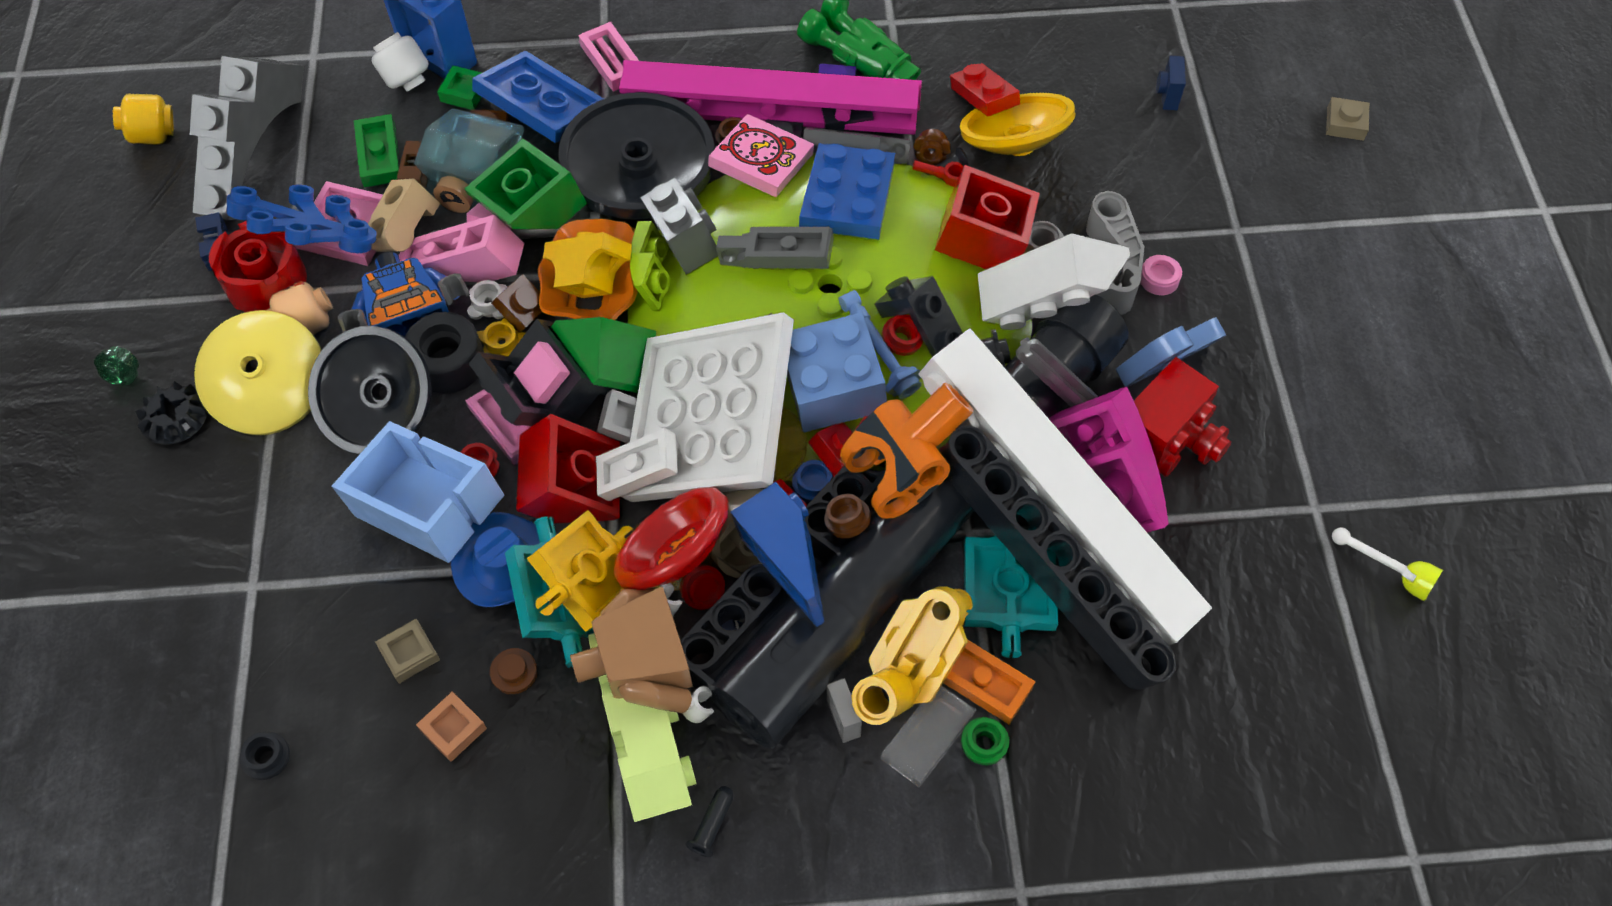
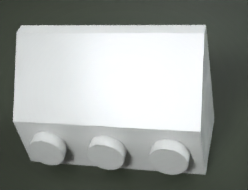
[978,233,1130,330]

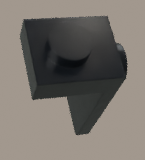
[874,276,963,357]

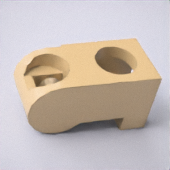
[368,179,440,252]

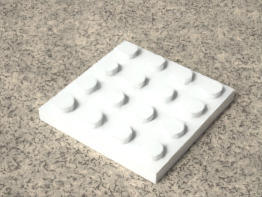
[621,312,794,502]

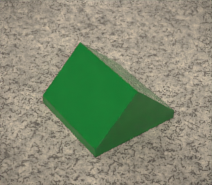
[551,317,656,393]

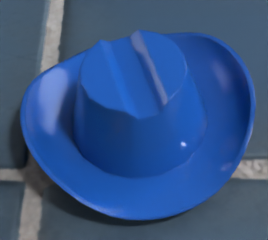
[451,512,540,607]

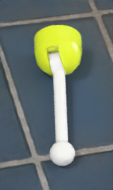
[1332,527,1443,601]

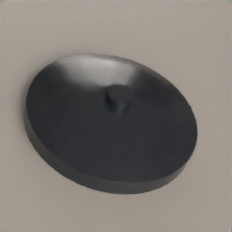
[559,92,714,220]

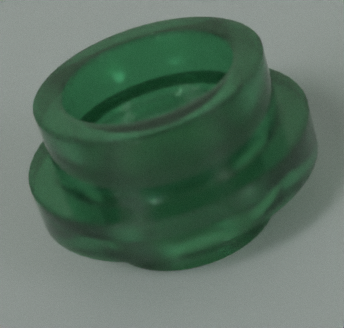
[94,346,139,385]

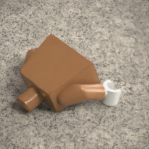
[570,583,714,723]

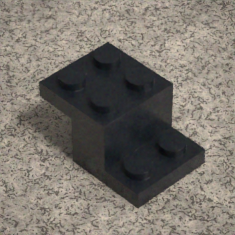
[469,319,630,426]

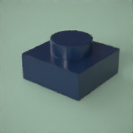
[1156,56,1186,110]

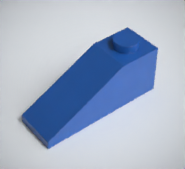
[730,482,825,627]

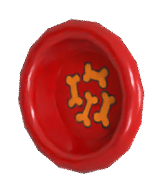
[614,487,729,590]

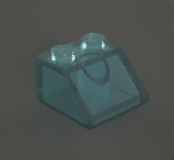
[414,108,524,184]

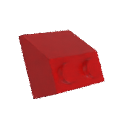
[516,414,620,524]

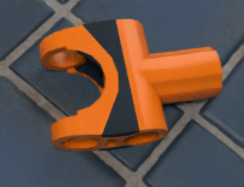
[840,382,973,519]

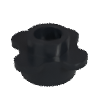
[981,329,1011,367]

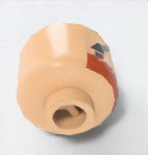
[266,281,333,335]

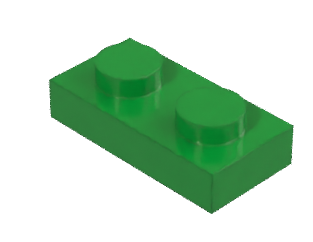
[353,114,400,188]

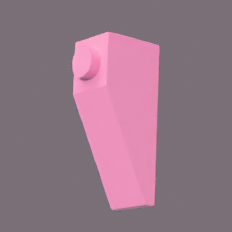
[399,215,524,283]

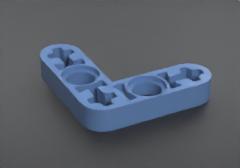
[1115,317,1227,387]

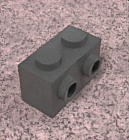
[640,178,718,274]

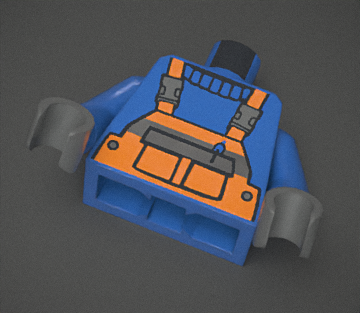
[338,252,470,337]

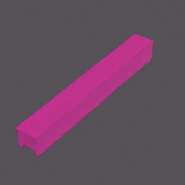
[619,60,922,135]

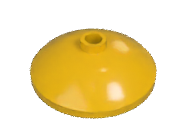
[960,93,1076,156]

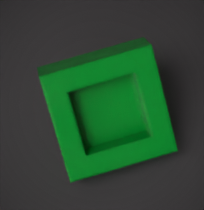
[437,66,482,110]

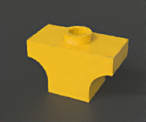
[543,232,632,298]

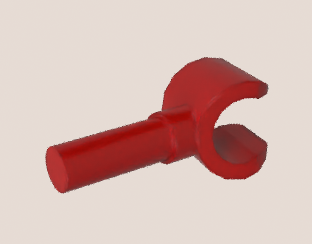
[912,160,963,187]

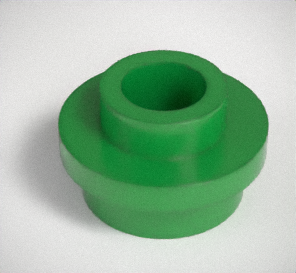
[961,717,1009,765]

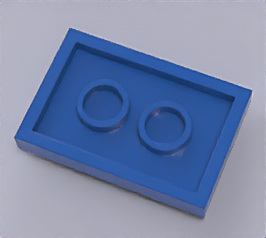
[472,51,604,143]
[799,143,895,240]

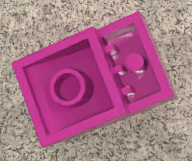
[1049,386,1169,533]

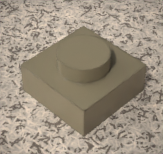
[1326,97,1370,141]

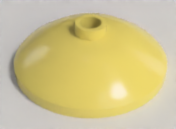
[194,310,322,435]

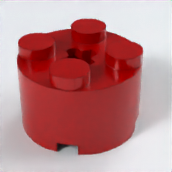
[209,221,307,312]

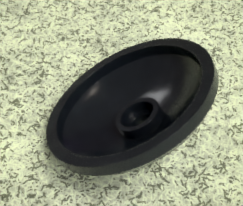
[308,326,432,454]

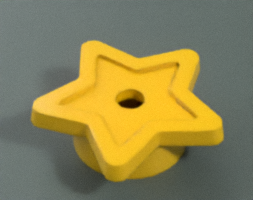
[477,318,526,356]

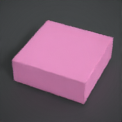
[514,341,570,404]

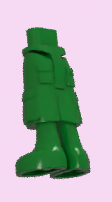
[797,0,921,80]

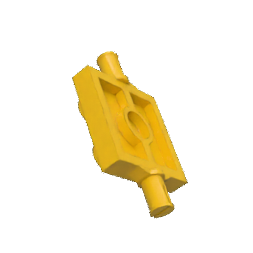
[527,510,633,632]

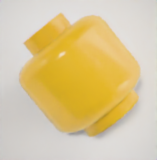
[113,94,174,145]

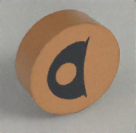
[433,176,474,213]

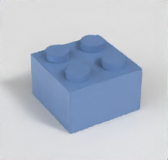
[787,312,887,432]

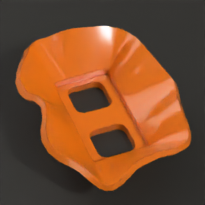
[538,219,637,320]

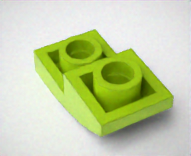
[630,221,671,311]

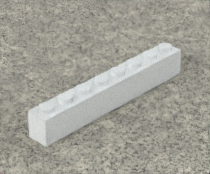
[918,328,1212,646]

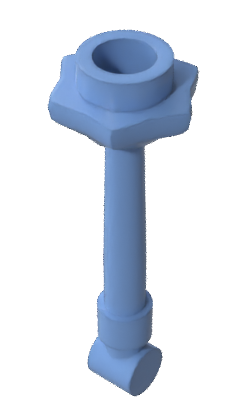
[838,290,921,399]

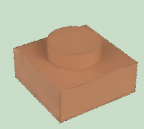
[416,692,487,762]

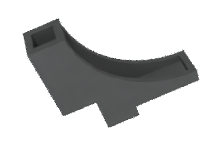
[189,55,304,220]

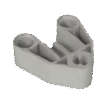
[1024,191,1145,315]

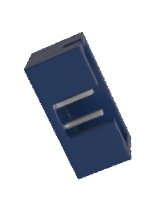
[195,212,228,271]

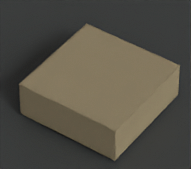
[375,618,440,684]

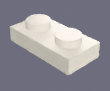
[596,428,678,501]

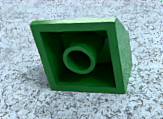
[464,139,587,229]

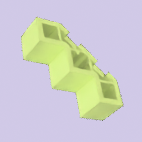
[588,633,696,822]

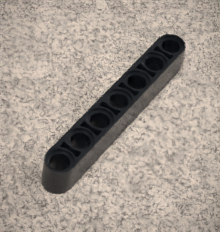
[937,425,1176,690]

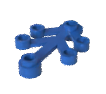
[226,184,377,253]

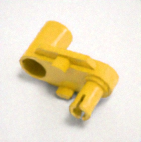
[851,586,973,725]

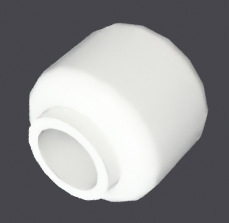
[372,32,429,92]

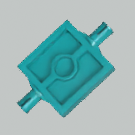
[964,514,1058,658]
[505,516,594,667]

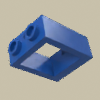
[384,0,478,79]

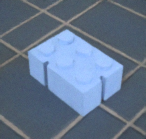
[331,421,504,563]

